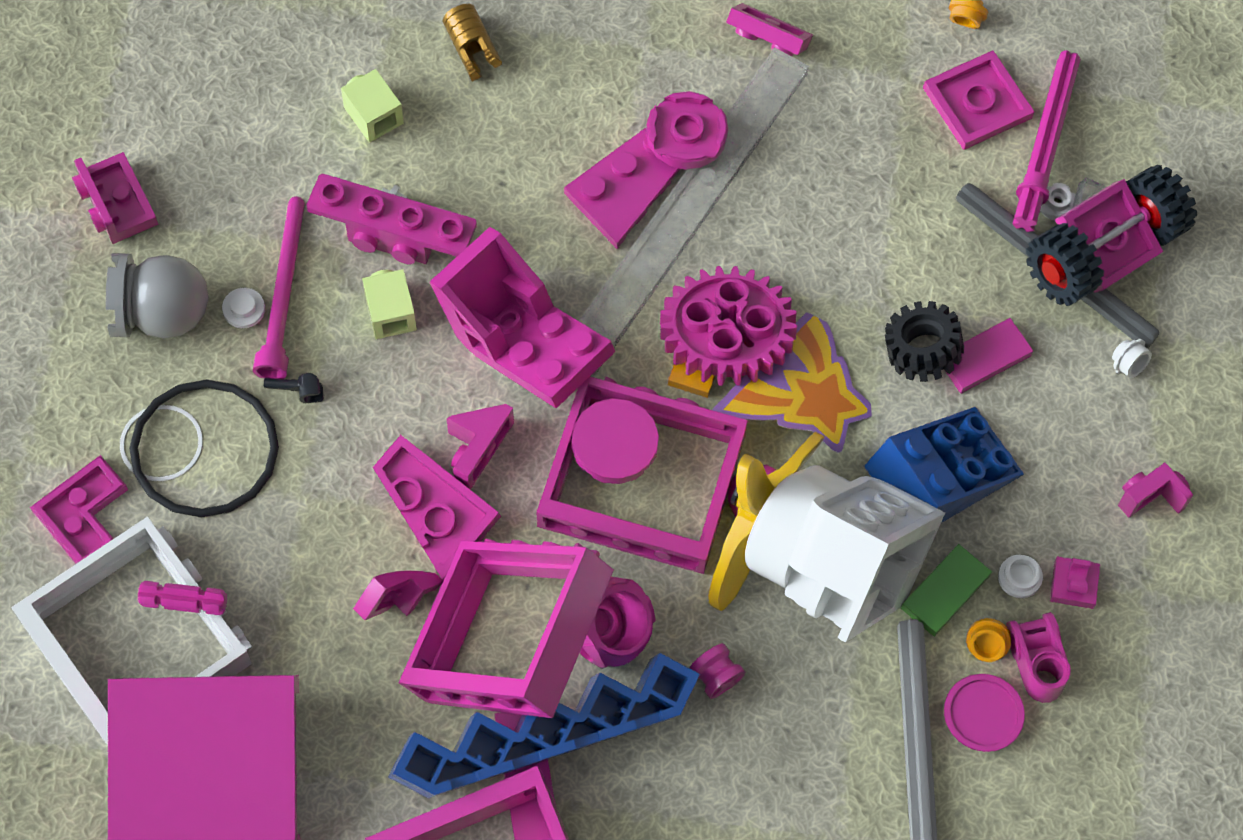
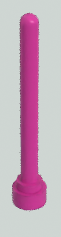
[253,196,305,379]

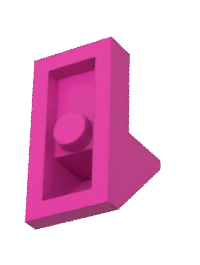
[446,404,514,490]

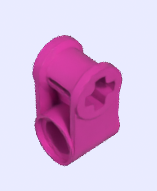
[1006,612,1071,703]

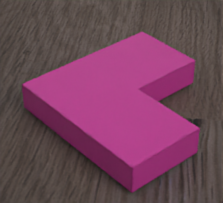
[30,455,128,564]

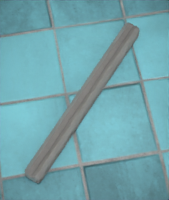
[897,619,937,840]

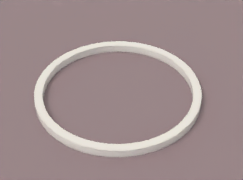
[120,405,203,481]

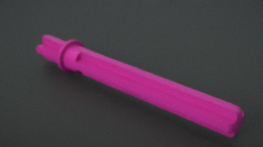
[1013,50,1081,232]

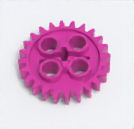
[660,266,797,386]

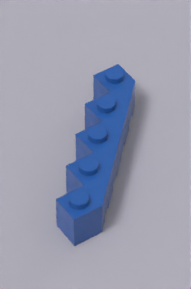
[388,653,700,799]

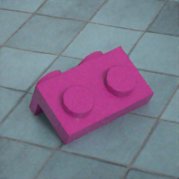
[72,152,159,244]

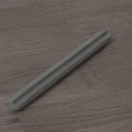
[956,183,1160,348]

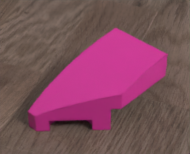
[353,571,443,620]

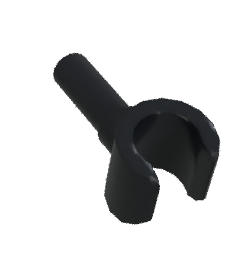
[264,373,324,404]

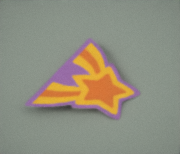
[712,312,872,453]

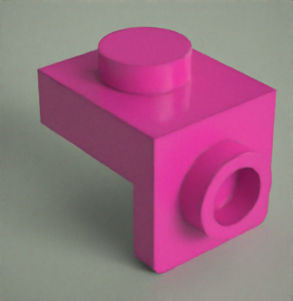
[1118,462,1193,518]

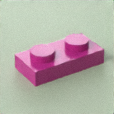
[726,3,813,57]

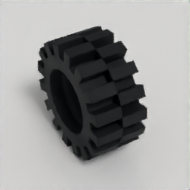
[885,301,964,382]

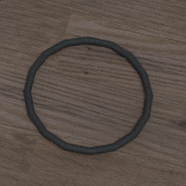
[129,379,279,518]

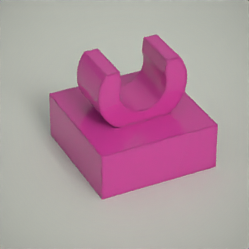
[1050,556,1100,609]

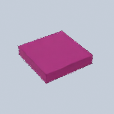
[923,50,1035,150]

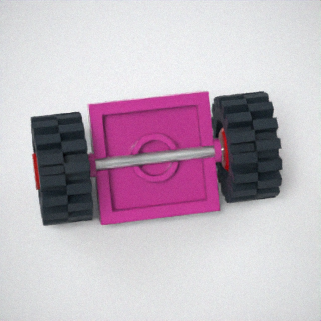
[1026,165,1197,306]

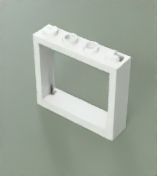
[11,516,252,746]

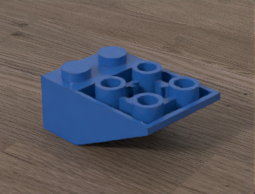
[864,407,1024,523]

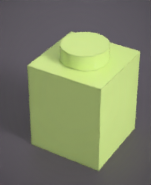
[341,69,404,143]
[362,269,417,339]

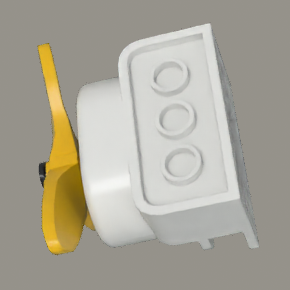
[708,432,945,642]

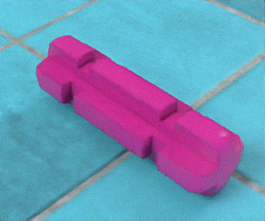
[138,581,227,615]

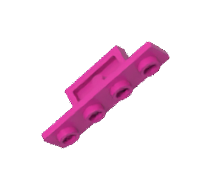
[306,173,477,264]

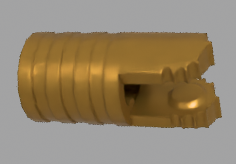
[442,4,502,82]

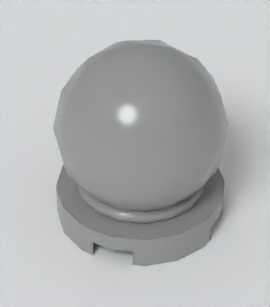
[106,253,209,339]

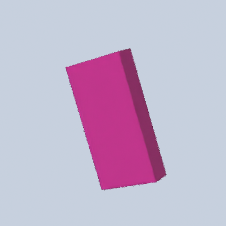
[945,318,1033,394]

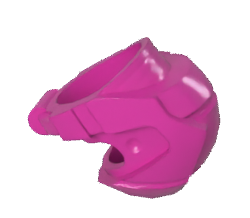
[580,577,656,669]

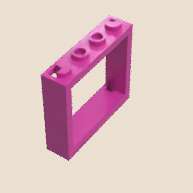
[536,376,748,574]
[398,538,614,718]
[365,766,569,840]

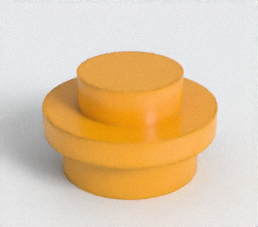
[949,0,989,29]
[966,618,1011,662]

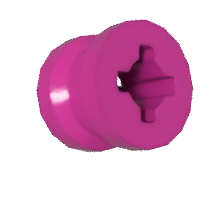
[689,643,746,699]

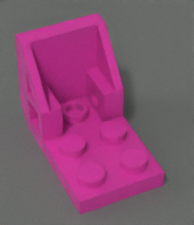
[429,227,615,408]

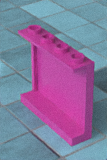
[108,675,300,840]

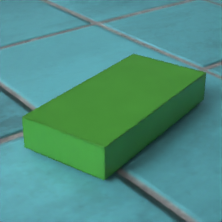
[901,544,992,637]

